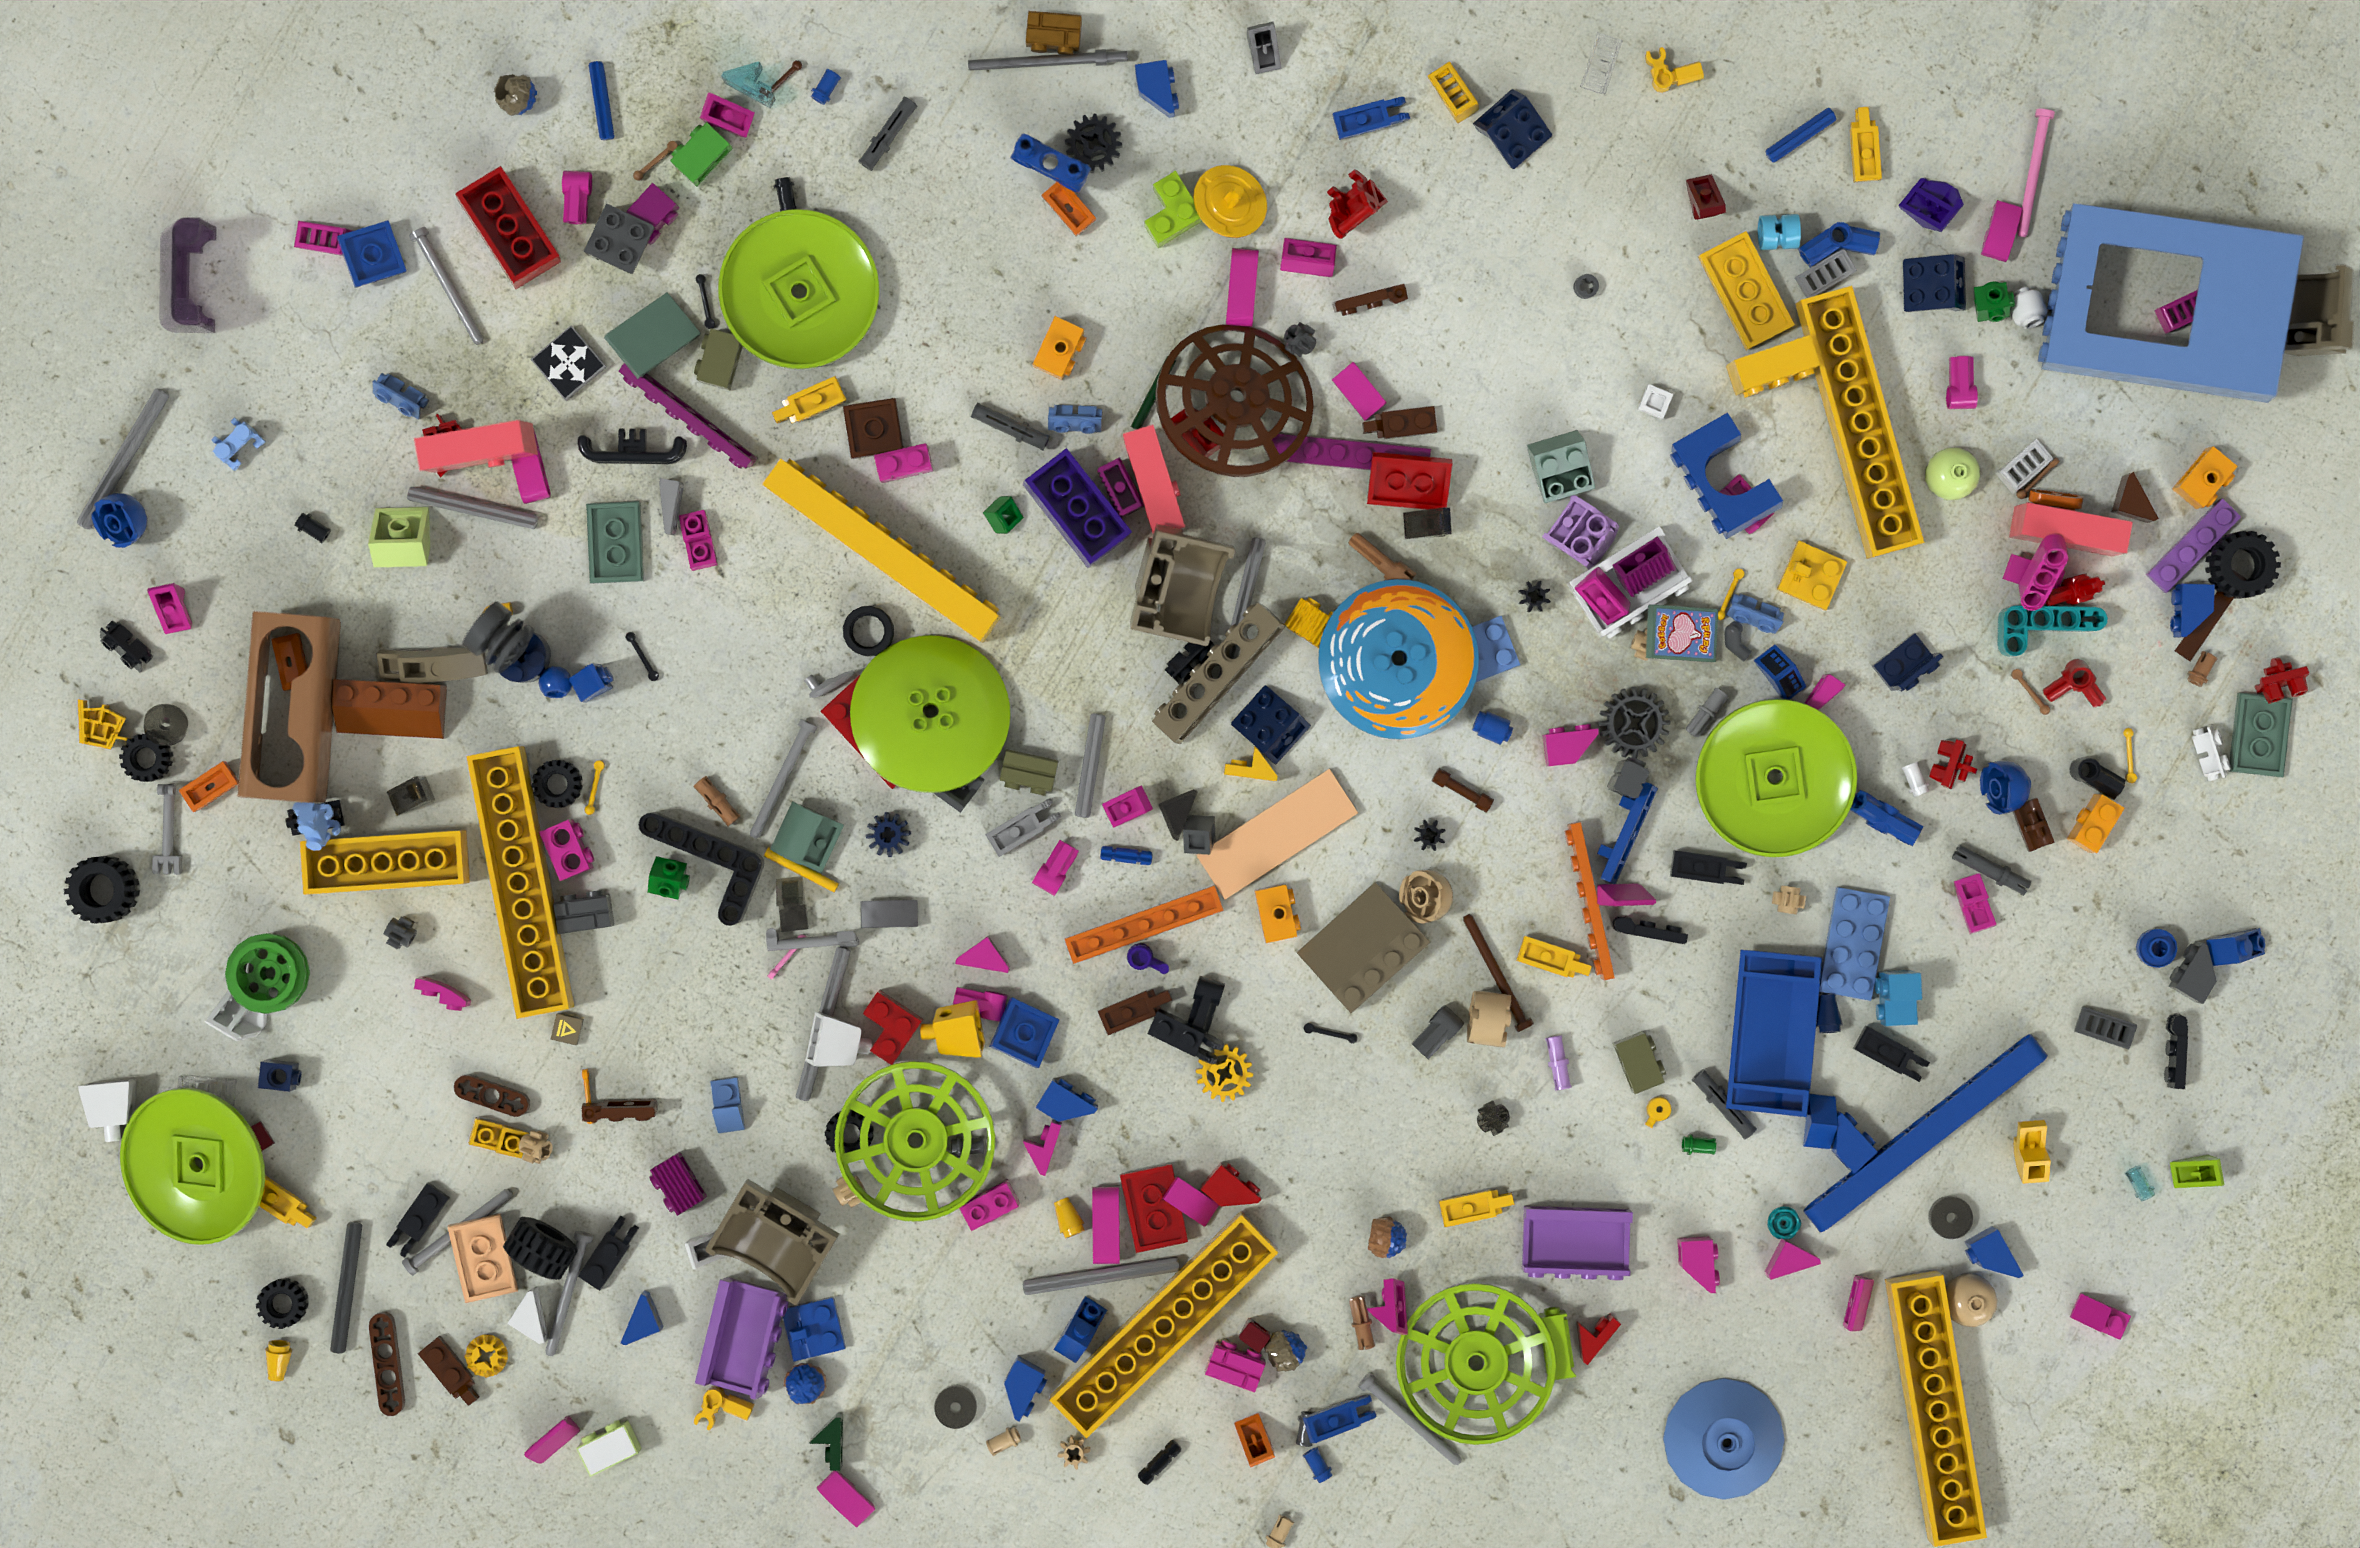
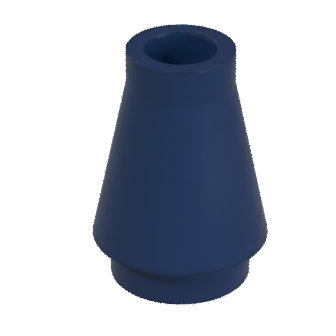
[1816,994,1843,1033]

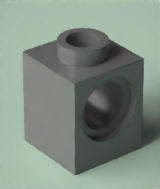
[1183,815,1216,855]

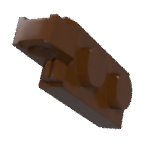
[1332,284,1408,316]
[1362,406,1437,439]
[1098,989,1172,1035]
[582,1099,658,1123]
[417,1336,480,1406]

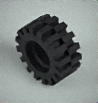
[119,734,173,782]
[532,760,583,808]
[825,1110,874,1153]
[256,1278,309,1329]

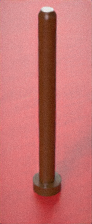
[1463,914,1534,1032]

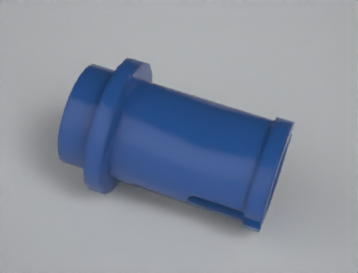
[811,69,841,105]
[1302,1447,1332,1483]

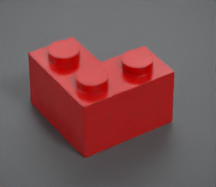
[863,990,924,1065]

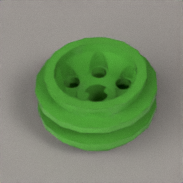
[225,933,310,1014]

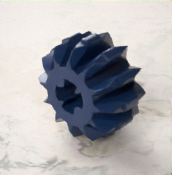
[866,812,911,857]

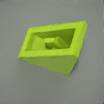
[2170,1155,2225,1188]

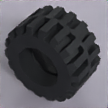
[2205,531,2281,599]
[64,856,140,924]
[503,1217,578,1280]

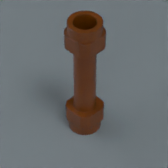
[1431,768,1494,813]

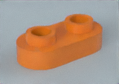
[2028,489,2084,511]

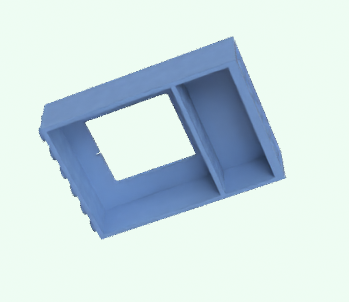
[2038,203,2304,403]

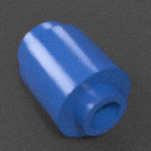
[1472,711,1513,745]

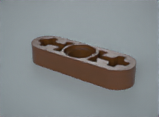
[454,1074,530,1117]

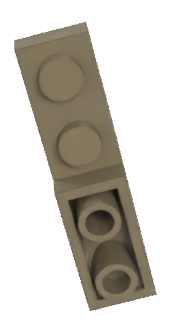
[376,647,488,683]

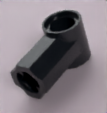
[2069,758,2126,800]
[1188,976,1225,1033]

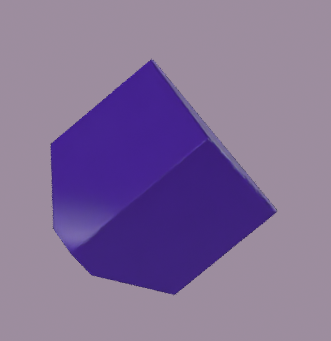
[1899,178,1964,232]

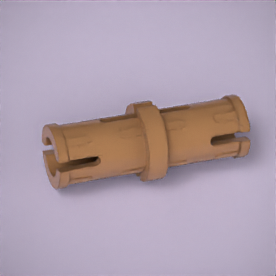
[693,776,741,827]

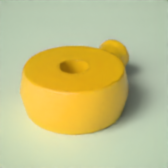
[1645,1096,1671,1128]

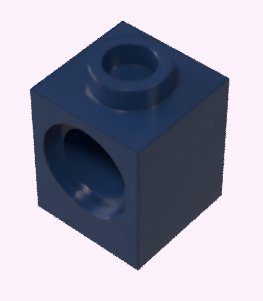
[258,1059,302,1092]

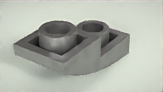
[860,900,918,928]

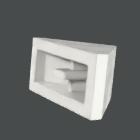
[685,1231,726,1269]
[507,1287,549,1344]

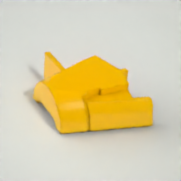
[78,699,132,750]

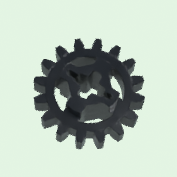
[1065,114,1122,173]

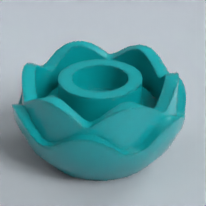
[1767,1207,1801,1239]

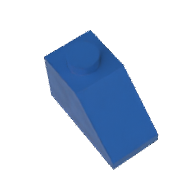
[1964,1226,2024,1278]

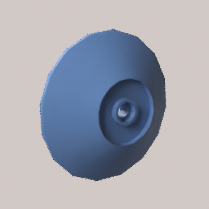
[1663,1378,1785,1500]

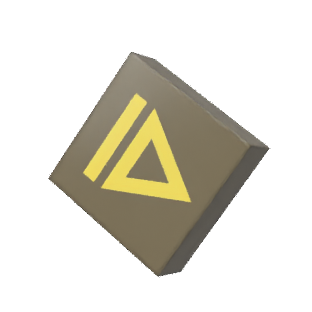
[550,1013,584,1045]

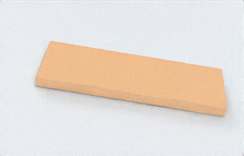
[1196,769,1358,899]

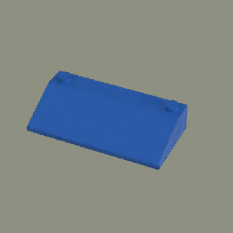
[1726,949,1823,1117]

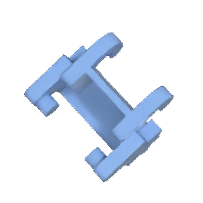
[211,417,266,471]
[293,802,341,851]

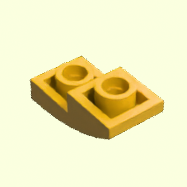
[468,1117,529,1159]

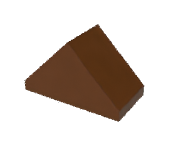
[2111,472,2159,523]

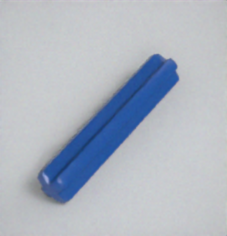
[588,61,614,141]
[1765,108,1836,163]

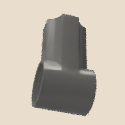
[1411,1005,1464,1060]

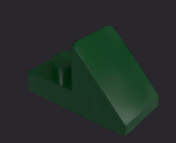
[809,1413,843,1471]

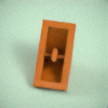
[1234,1413,1275,1467]

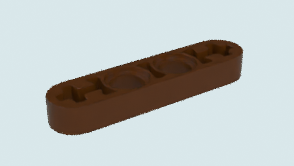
[369,1312,405,1416]

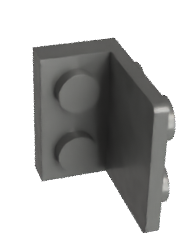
[583,203,654,274]

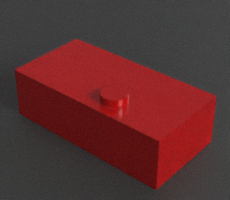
[455,166,561,289]

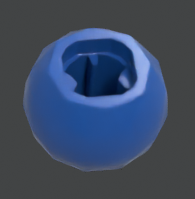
[538,666,572,698]

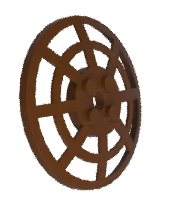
[1155,324,1314,477]

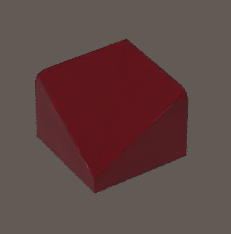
[1239,1318,1271,1353]

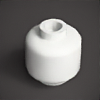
[2010,287,2047,329]

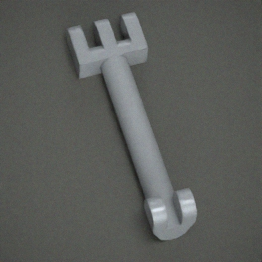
[152,784,182,875]
[766,928,859,951]

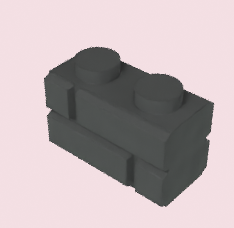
[1607,757,1650,799]
[554,890,614,934]

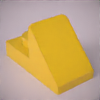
[1224,746,1278,781]

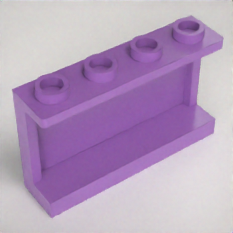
[1522,1206,1633,1280]
[695,1277,788,1400]

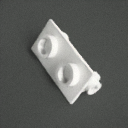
[2192,724,2231,781]

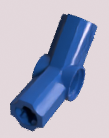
[1798,222,1880,268]
[1850,790,1924,847]

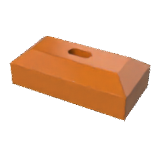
[1041,182,1096,237]
[271,633,308,691]
[179,761,239,812]

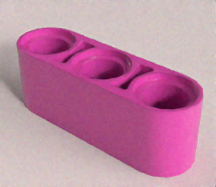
[1226,248,1259,327]
[511,428,551,504]
[2018,534,2068,611]
[1092,1187,1120,1264]

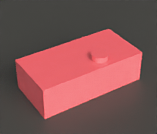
[414,420,538,473]
[1122,425,1185,534]
[2009,503,2133,557]

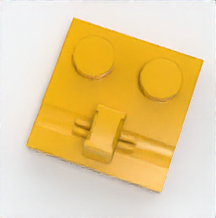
[1776,541,1847,611]

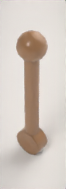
[633,141,678,181]
[2016,457,2060,499]
[2011,669,2050,715]

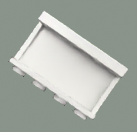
[1566,526,1693,639]

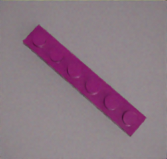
[618,363,758,469]
[1272,434,1431,470]

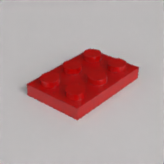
[1367,452,1453,511]
[1120,1163,1188,1253]

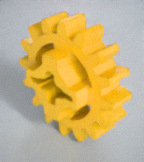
[1196,1043,1253,1102]

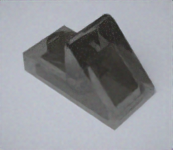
[1403,508,1452,539]
[776,876,809,932]

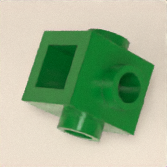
[1974,281,2015,322]
[647,856,690,900]

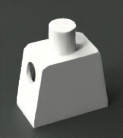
[805,1012,872,1066]
[78,1079,137,1142]

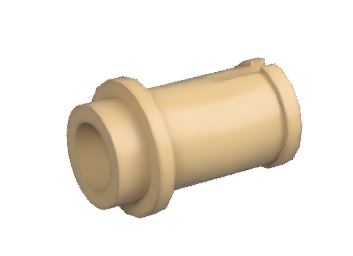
[986,1427,1022,1456]
[1266,1514,1294,1548]

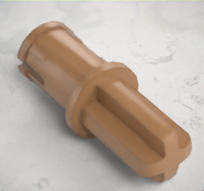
[1349,1296,1375,1350]

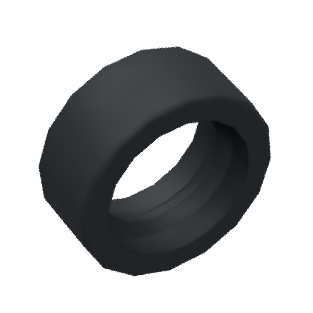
[843,606,894,656]

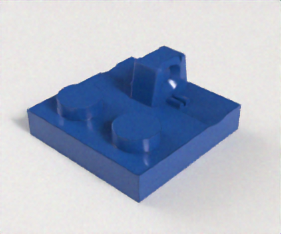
[336,220,407,288]
[989,998,1059,1069]
[783,1296,846,1362]

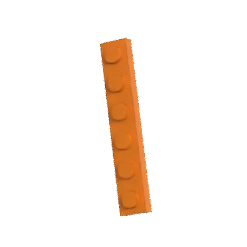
[1565,822,1615,980]
[1065,885,1223,964]

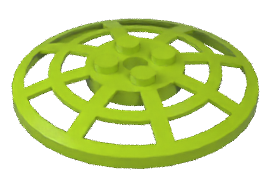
[835,1061,995,1222]
[1396,1283,1556,1445]

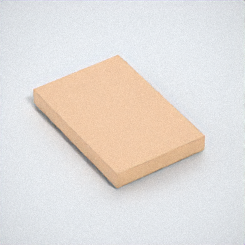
[448,1213,518,1303]

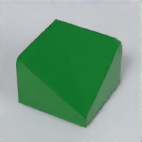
[983,496,1024,534]

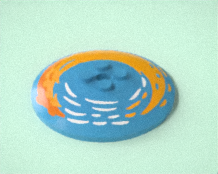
[1318,579,1479,739]

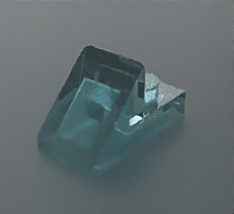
[721,62,776,109]

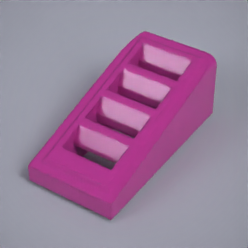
[294,221,353,256]
[2154,290,2198,334]
[1804,674,1846,710]

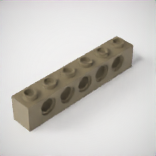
[1152,603,1286,744]

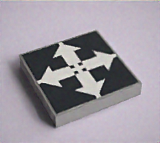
[530,326,606,401]

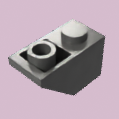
[2168,941,2217,1004]

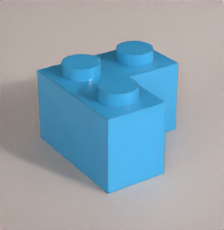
[1874,970,1922,1026]

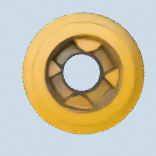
[1054,1197,1085,1239]
[265,1340,292,1382]

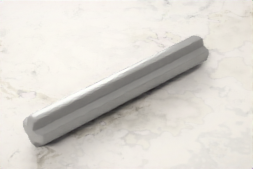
[1075,713,1106,818]

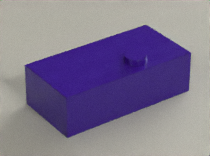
[1023,448,1132,568]

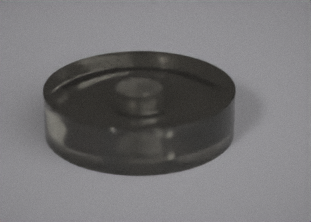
[143,704,188,746]
[1928,1196,1973,1239]
[934,1385,977,1429]

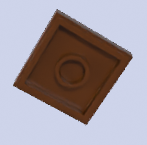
[843,398,904,459]

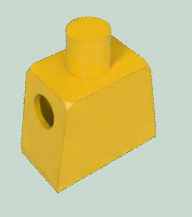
[920,1000,985,1058]

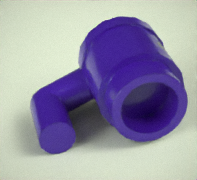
[1127,943,1169,974]

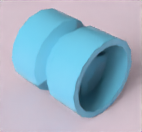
[1758,214,1801,250]

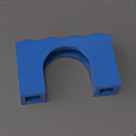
[1670,412,1783,539]

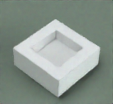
[1637,384,1673,420]

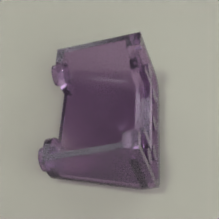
[159,217,217,333]

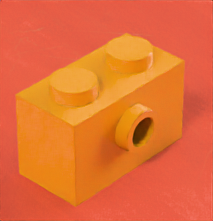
[1033,316,1087,380]
[2172,446,2238,509]
[2067,794,2125,854]
[1254,884,1301,943]

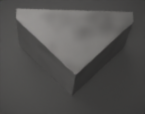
[1247,21,1281,74]

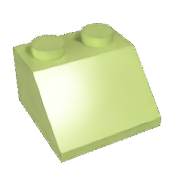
[368,507,430,568]

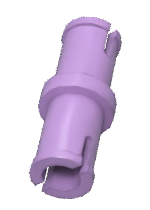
[1545,1035,1572,1091]

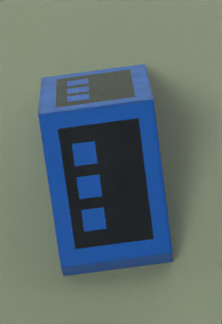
[1753,644,1807,700]
[620,1290,663,1345]

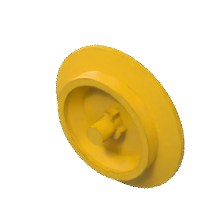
[1193,165,1267,238]

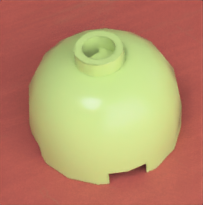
[1925,447,1980,501]

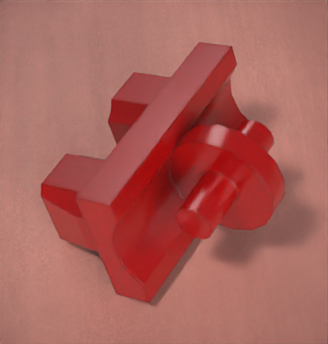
[2254,657,2309,704]
[1929,739,1978,790]

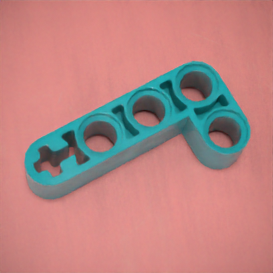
[1997,606,2108,657]

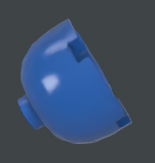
[92,493,147,548]
[1980,761,2031,815]

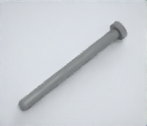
[409,227,483,345]
[750,719,817,839]
[402,1189,512,1276]
[545,1231,593,1356]
[1358,1372,1462,1465]

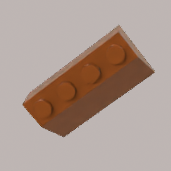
[332,679,447,739]

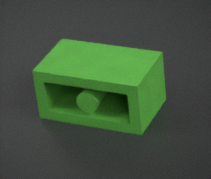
[670,122,733,187]

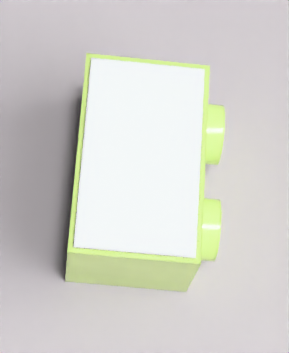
[576,1420,642,1477]

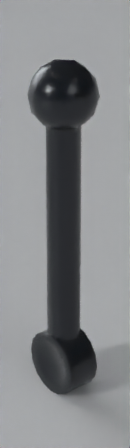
[695,274,715,329]
[625,632,659,681]
[1303,1023,1358,1044]

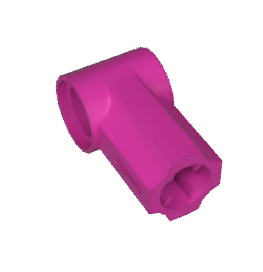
[562,170,592,225]
[1946,356,1978,409]
[1032,840,1079,896]
[953,987,1008,1022]

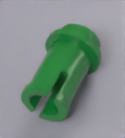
[1682,1134,1716,1155]

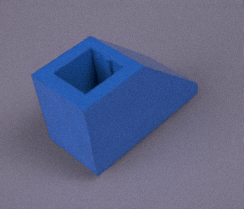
[1135,60,1179,118]
[2170,584,2215,638]
[569,663,614,703]
[2206,928,2265,966]
[1036,1078,1098,1122]
[1831,1111,1878,1174]
[1053,1296,1107,1363]
[1004,1356,1047,1422]

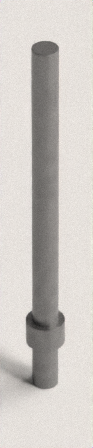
[968,49,1128,71]

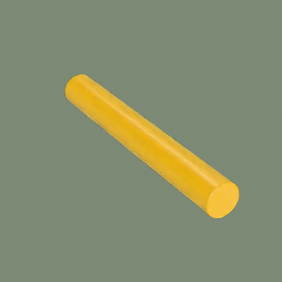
[764,847,839,893]

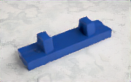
[1597,782,1658,884]

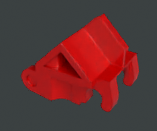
[1327,169,1388,239]

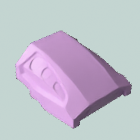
[1542,495,1619,570]

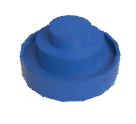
[2136,928,2177,968]

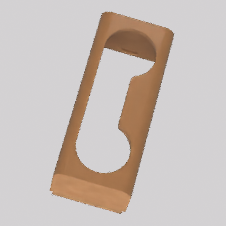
[238,611,341,803]

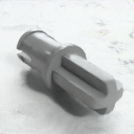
[1686,687,1729,738]

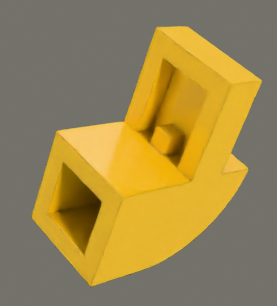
[2013,1120,2051,1184]

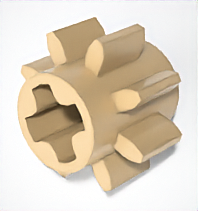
[1630,628,1648,661]
[1772,885,1806,915]
[519,1130,552,1164]
[833,1176,866,1208]
[1057,1435,1090,1470]

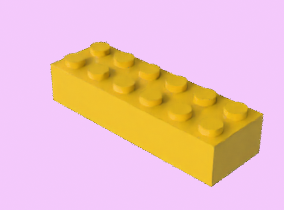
[300,830,470,895]

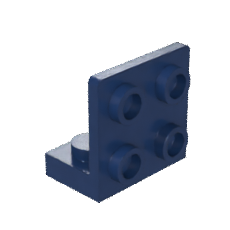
[1473,89,1552,169]
[1903,254,1966,312]
[1872,633,1943,692]
[1231,685,1311,765]

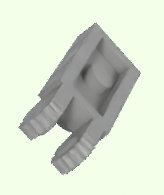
[985,798,1061,857]

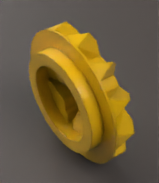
[464,1334,508,1378]

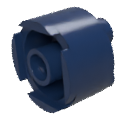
[494,632,551,683]

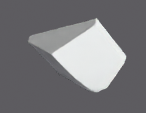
[205,990,267,1041]

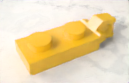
[1850,107,1882,183]
[772,376,847,424]
[1516,935,1592,978]
[259,1175,316,1228]
[1439,1189,1515,1227]

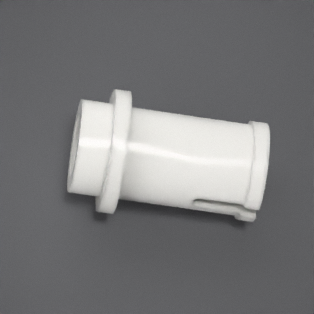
[1902,762,1929,797]

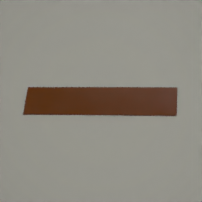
[2174,570,2247,661]

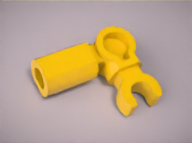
[1645,47,1704,93]
[694,1386,755,1430]

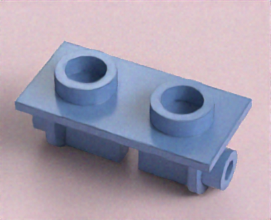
[373,373,429,420]
[1048,404,1102,434]
[1726,593,1784,634]

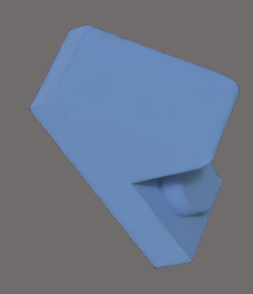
[710,1077,745,1133]

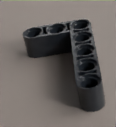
[638,812,764,926]

